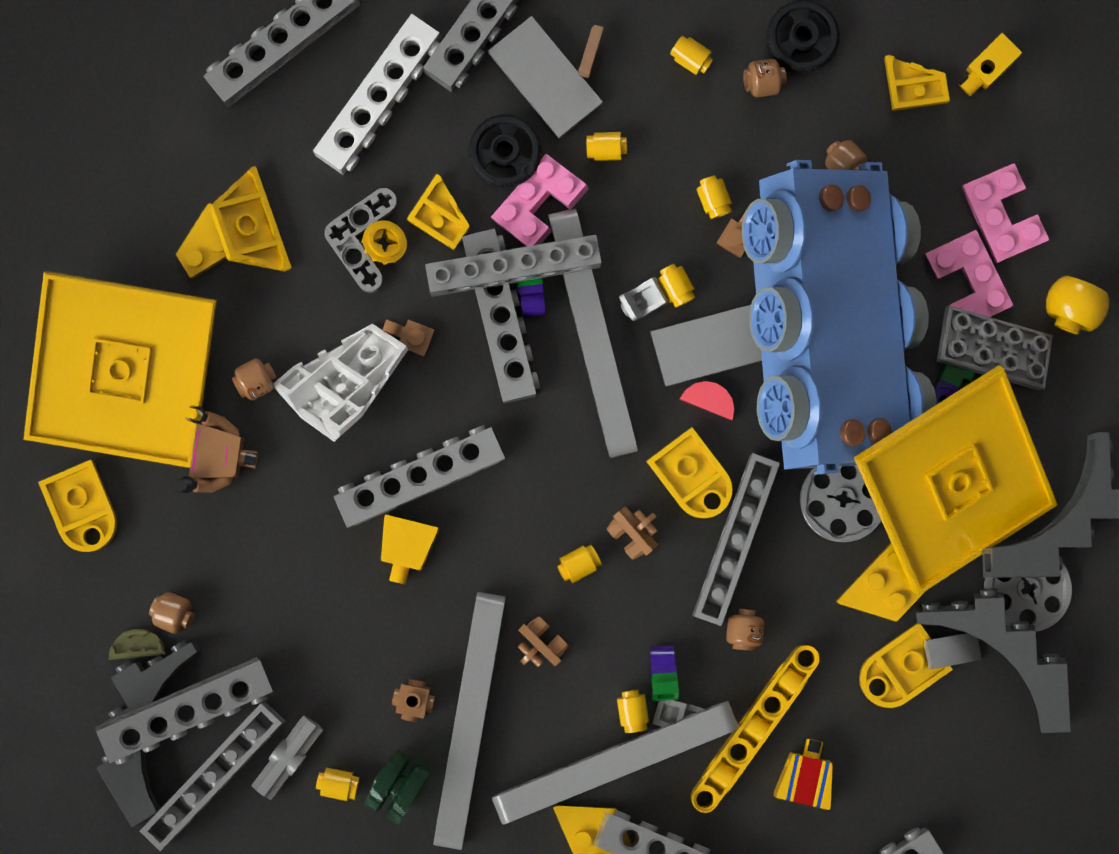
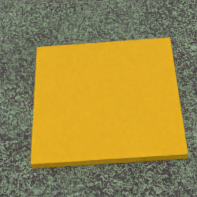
[23,271,217,468]
[854,365,1058,596]

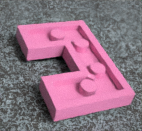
[491,154,589,247]
[961,163,1049,264]
[924,230,1014,317]

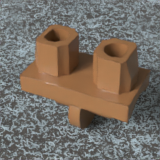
[607,506,659,560]
[518,616,569,667]

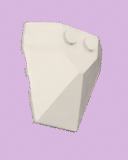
[273,324,408,442]

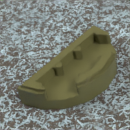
[109,628,167,660]

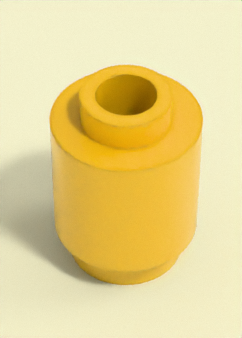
[670,35,713,75]
[587,132,627,161]
[696,175,732,220]
[657,264,695,308]
[557,545,602,583]
[617,690,649,733]
[316,767,360,801]

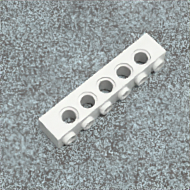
[313,14,441,175]

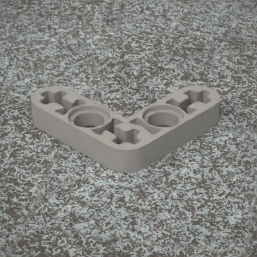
[325,188,397,293]

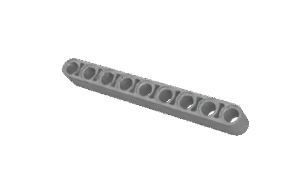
[548,208,638,458]
[433,592,506,850]
[491,701,740,824]

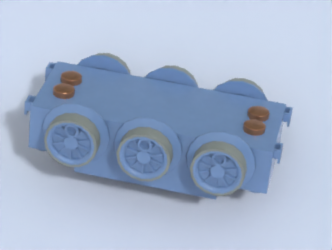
[742,160,937,475]

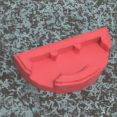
[679,381,734,421]

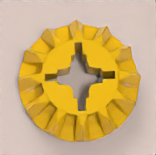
[361,220,407,265]

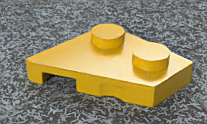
[884,55,950,111]
[407,174,470,251]
[176,203,227,279]

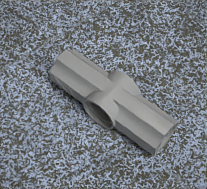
[251,715,324,800]

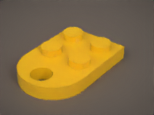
[646,427,732,518]
[38,460,117,552]
[859,623,953,708]

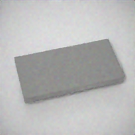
[488,16,603,139]
[650,305,762,387]
[936,305,1053,391]

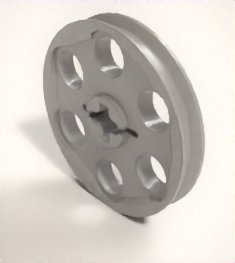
[800,466,881,542]
[984,564,1072,631]

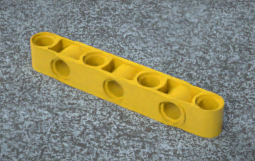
[691,645,819,813]

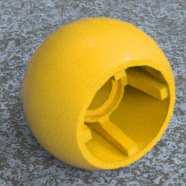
[1046,276,1109,335]

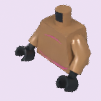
[176,405,259,494]

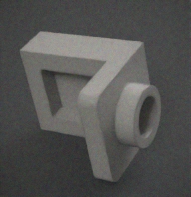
[619,277,669,321]

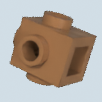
[392,679,435,722]

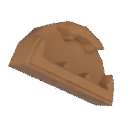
[578,25,604,78]

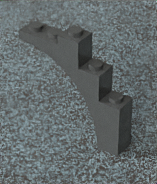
[982,432,1119,578]
[917,588,1071,733]
[97,640,201,827]

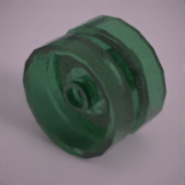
[363,749,431,825]

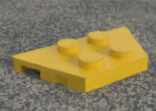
[209,166,292,272]
[836,543,924,622]
[553,805,632,854]

